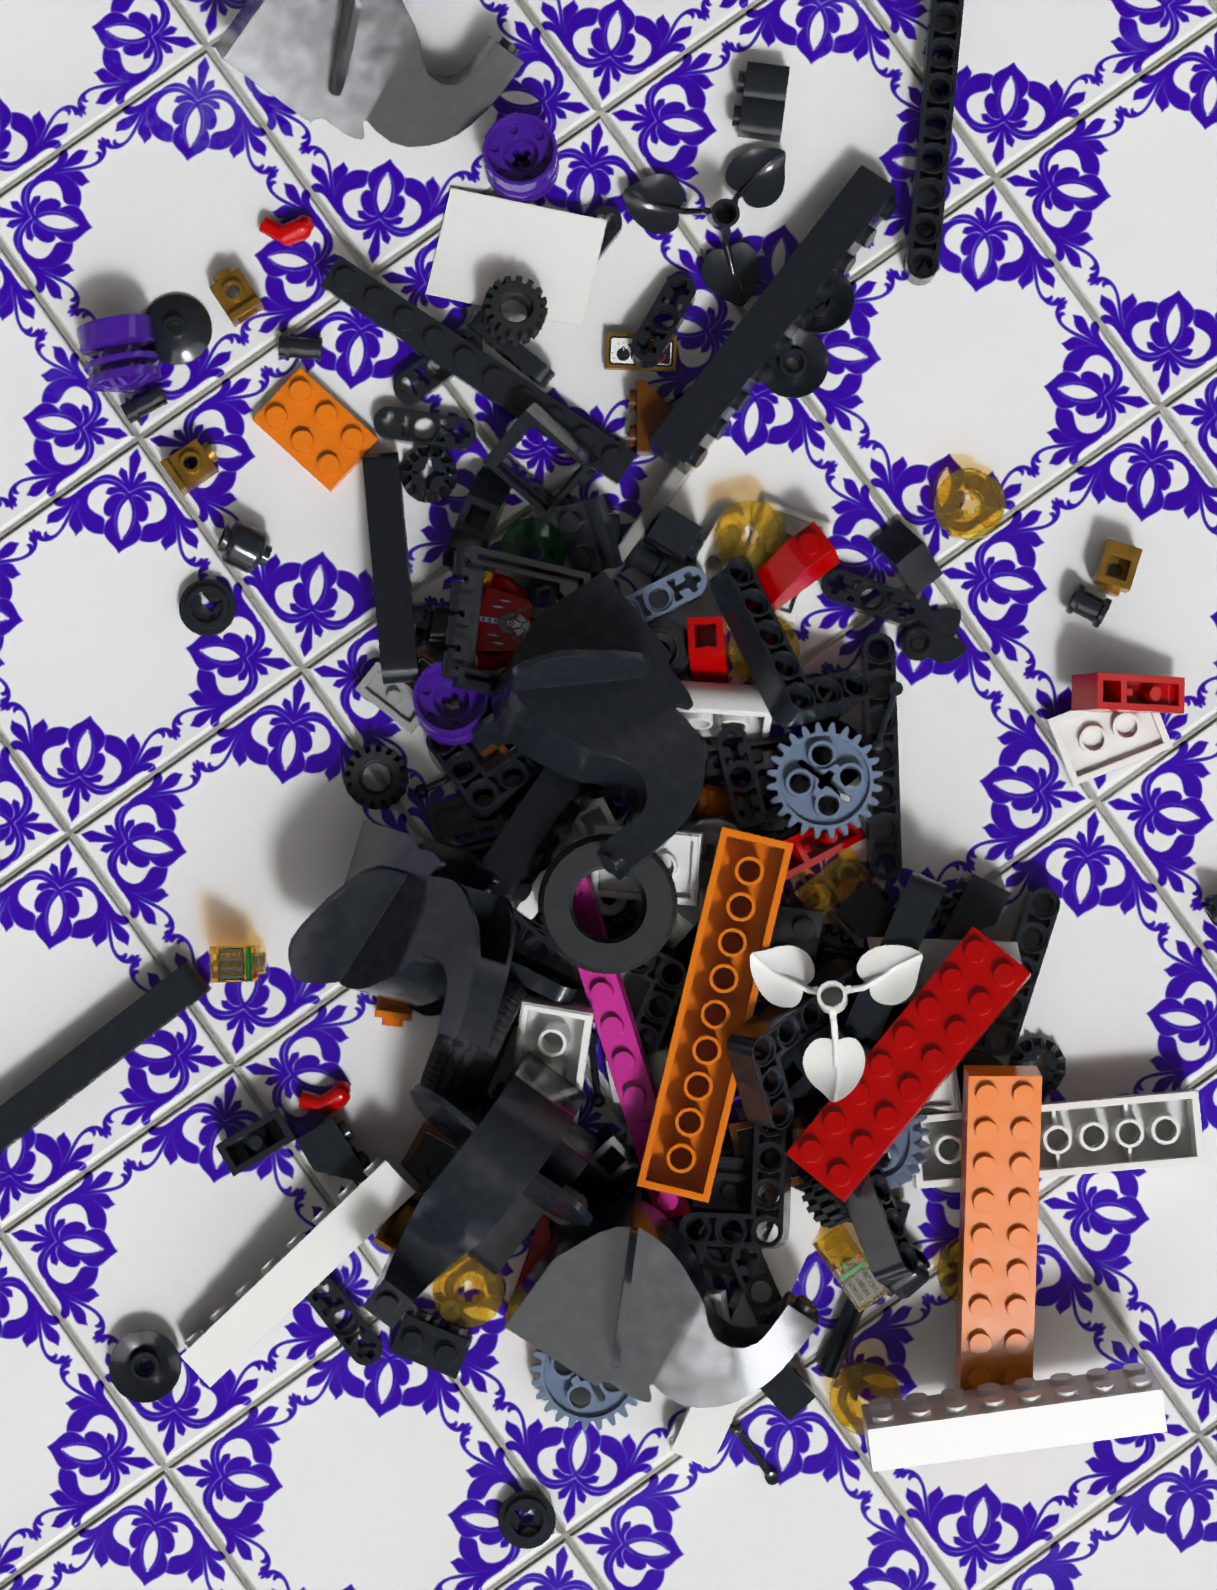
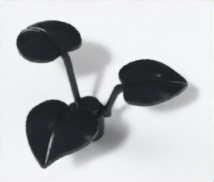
[623,147,786,307]

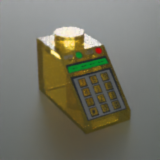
[210,945,267,983]
[813,1224,889,1312]

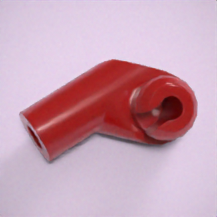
[259,215,314,246]
[298,1080,351,1115]

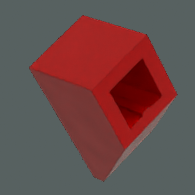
[687,616,730,683]

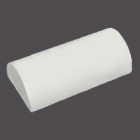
[676,680,772,740]
[512,996,594,1124]

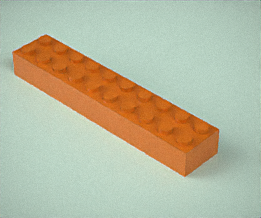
[636,827,794,1203]
[955,1065,1042,1391]

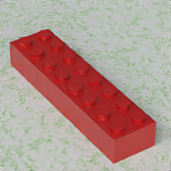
[786,926,1031,1203]

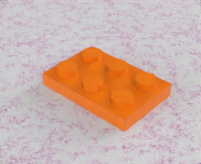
[252,368,379,492]

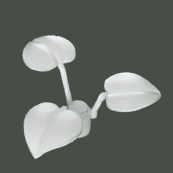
[750,945,923,1102]

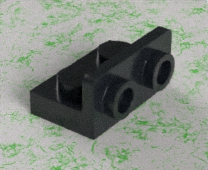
[390,1308,473,1379]

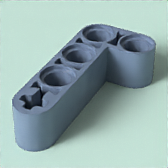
[625,566,707,623]

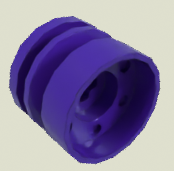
[482,113,559,203]
[77,314,162,392]
[412,661,491,746]

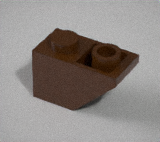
[629,380,673,456]

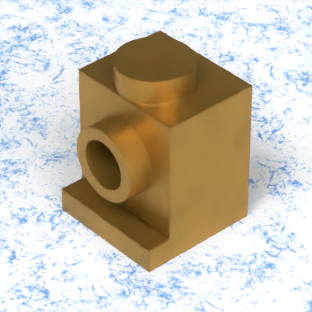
[209,267,264,327]
[160,439,219,496]
[1092,539,1143,597]

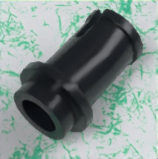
[278,333,323,361]
[120,383,168,424]

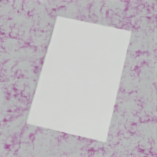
[426,188,607,327]

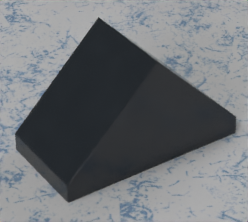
[870,519,943,596]

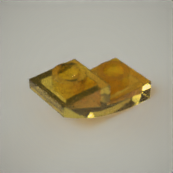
[795,847,872,914]

